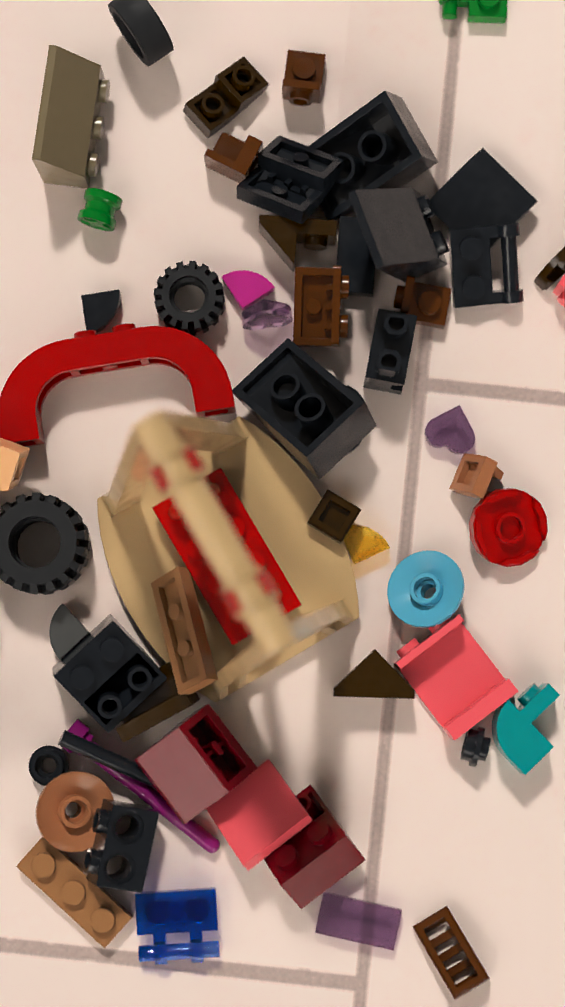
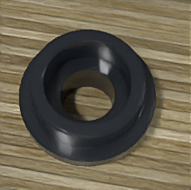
[460,727,491,767]
[29,745,69,786]

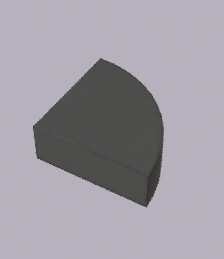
[49,603,90,660]

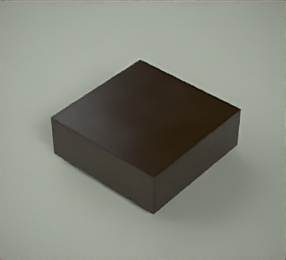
[307,489,362,544]

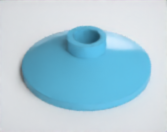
[387,551,464,628]

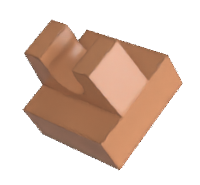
[449,453,504,499]

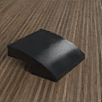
[237,135,344,224]
[430,148,538,249]

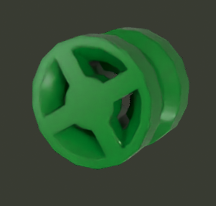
[77,188,123,232]

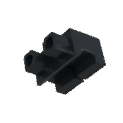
[363,308,417,395]

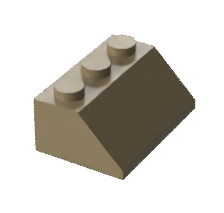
[32,45,110,189]

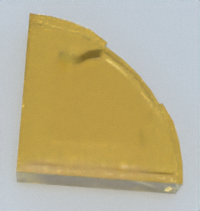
[343,525,390,565]

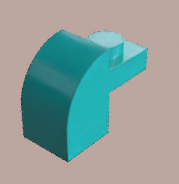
[492,683,560,775]

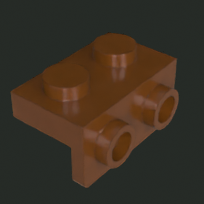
[293,265,350,347]

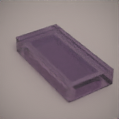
[315,891,402,951]

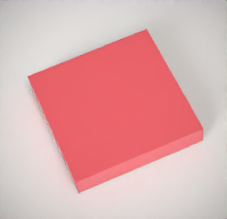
[206,759,313,871]

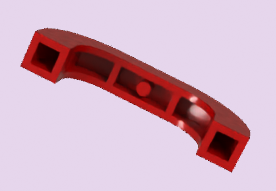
[0,323,236,447]

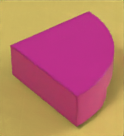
[221,270,275,311]

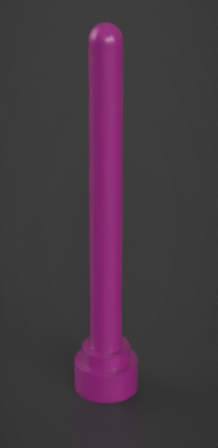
[61,719,220,853]

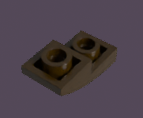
[183,57,269,138]

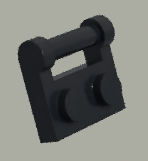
[448,223,524,308]

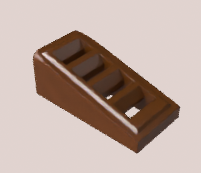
[413,906,490,1000]

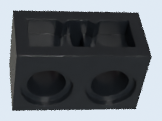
[84,798,159,893]

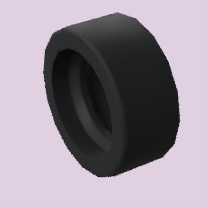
[108,0,174,66]

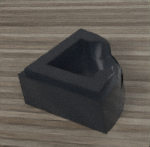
[81,289,121,333]

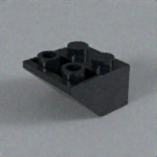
[52,614,167,733]

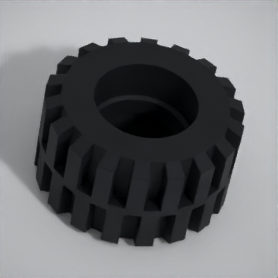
[0,493,91,595]

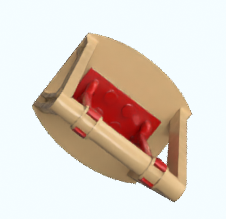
[97,410,359,703]

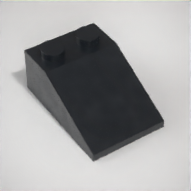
[309,91,438,221]
[348,187,449,282]
[232,338,377,480]

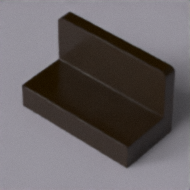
[116,662,200,743]

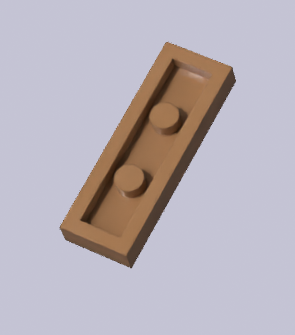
[151,567,218,695]
[16,837,133,949]

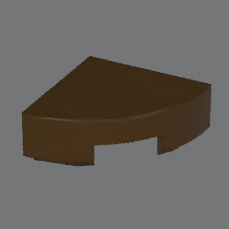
[534,247,565,291]

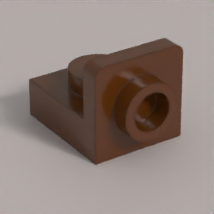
[282,50,325,106]
[393,275,452,329]

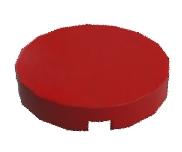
[469,488,548,567]

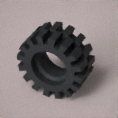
[153,261,225,336]

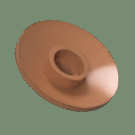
[36,771,114,853]

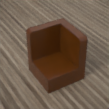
[204,132,263,183]

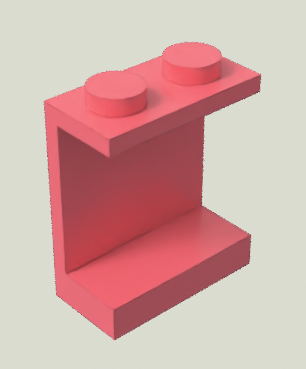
[394,614,519,740]

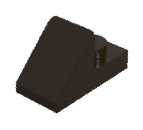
[259,215,337,272]

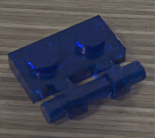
[135,887,220,965]

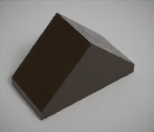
[333,649,415,699]

